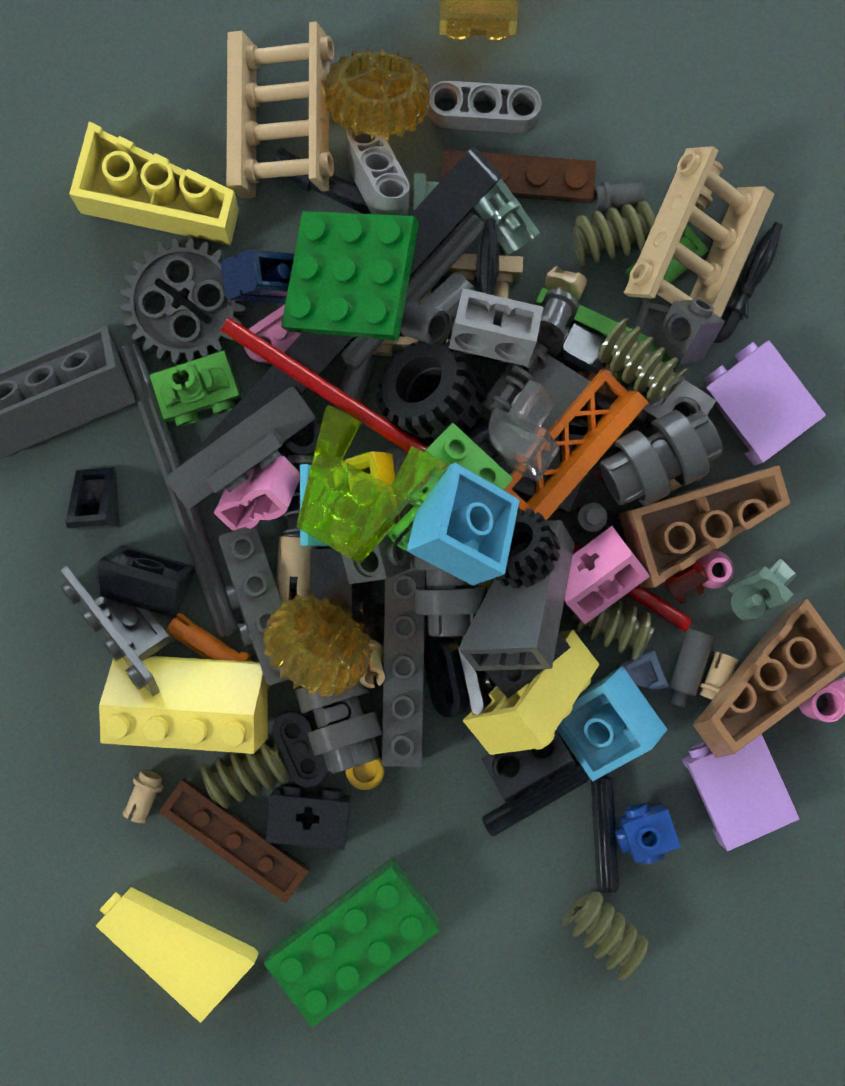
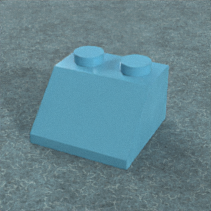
[407,463,520,586]
[556,666,667,781]

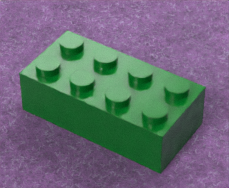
[264,857,440,1028]

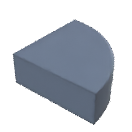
[617,650,669,690]

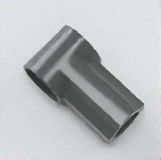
[400,273,475,346]

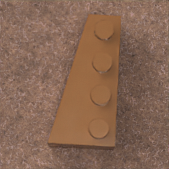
[618,465,791,588]
[693,598,845,758]

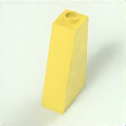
[96,887,259,1023]

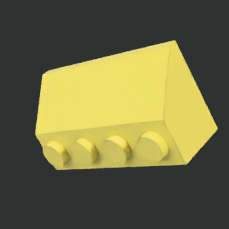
[99,656,268,754]

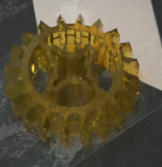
[324,48,431,140]
[262,593,373,698]

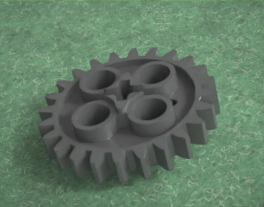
[119,237,248,365]

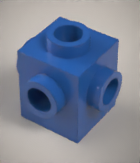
[615,802,681,864]

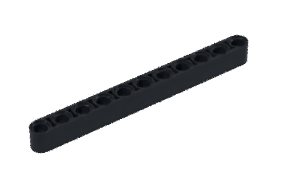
[184,147,503,463]

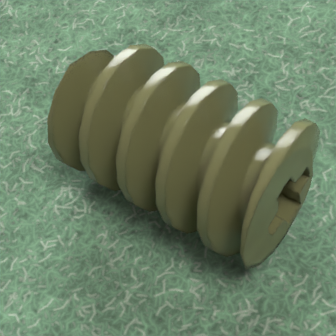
[572,201,656,267]
[598,318,690,404]
[567,599,656,661]
[201,741,290,809]
[562,891,649,981]

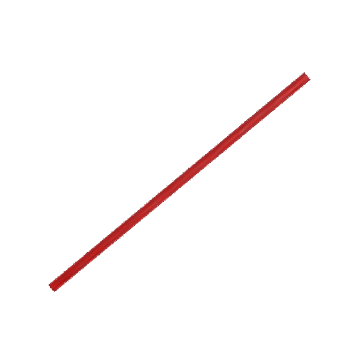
[220,317,692,632]

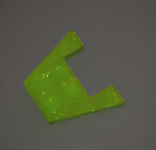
[296,405,448,563]

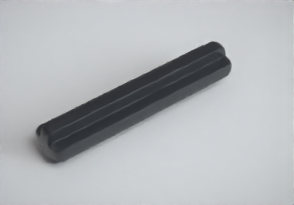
[482,762,589,836]
[591,775,619,893]

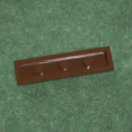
[440,149,596,203]
[159,778,310,904]

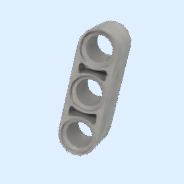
[428,81,542,133]
[346,120,410,216]

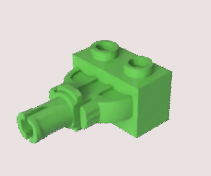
[149,351,243,427]
[388,423,513,550]

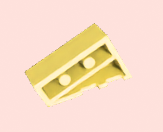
[462,630,600,755]

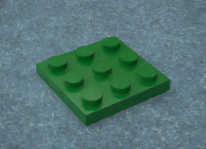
[281,211,419,340]

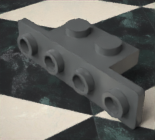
[165,386,315,508]
[218,526,305,686]
[60,566,171,696]

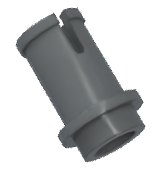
[593,181,645,213]

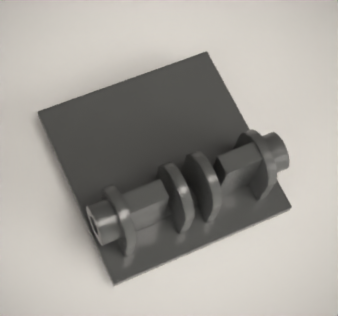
[481,342,591,442]

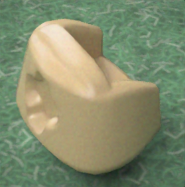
[545,266,587,300]

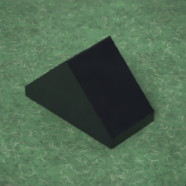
[65,467,120,530]

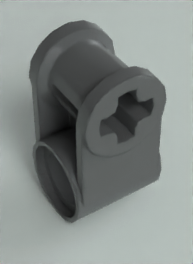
[537,289,579,359]

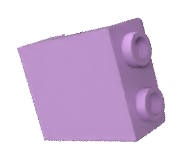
[702,340,826,466]
[682,734,800,852]

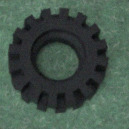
[496,509,561,589]

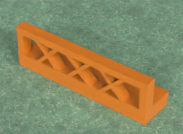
[504,369,648,520]

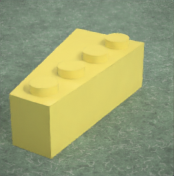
[69,121,239,246]

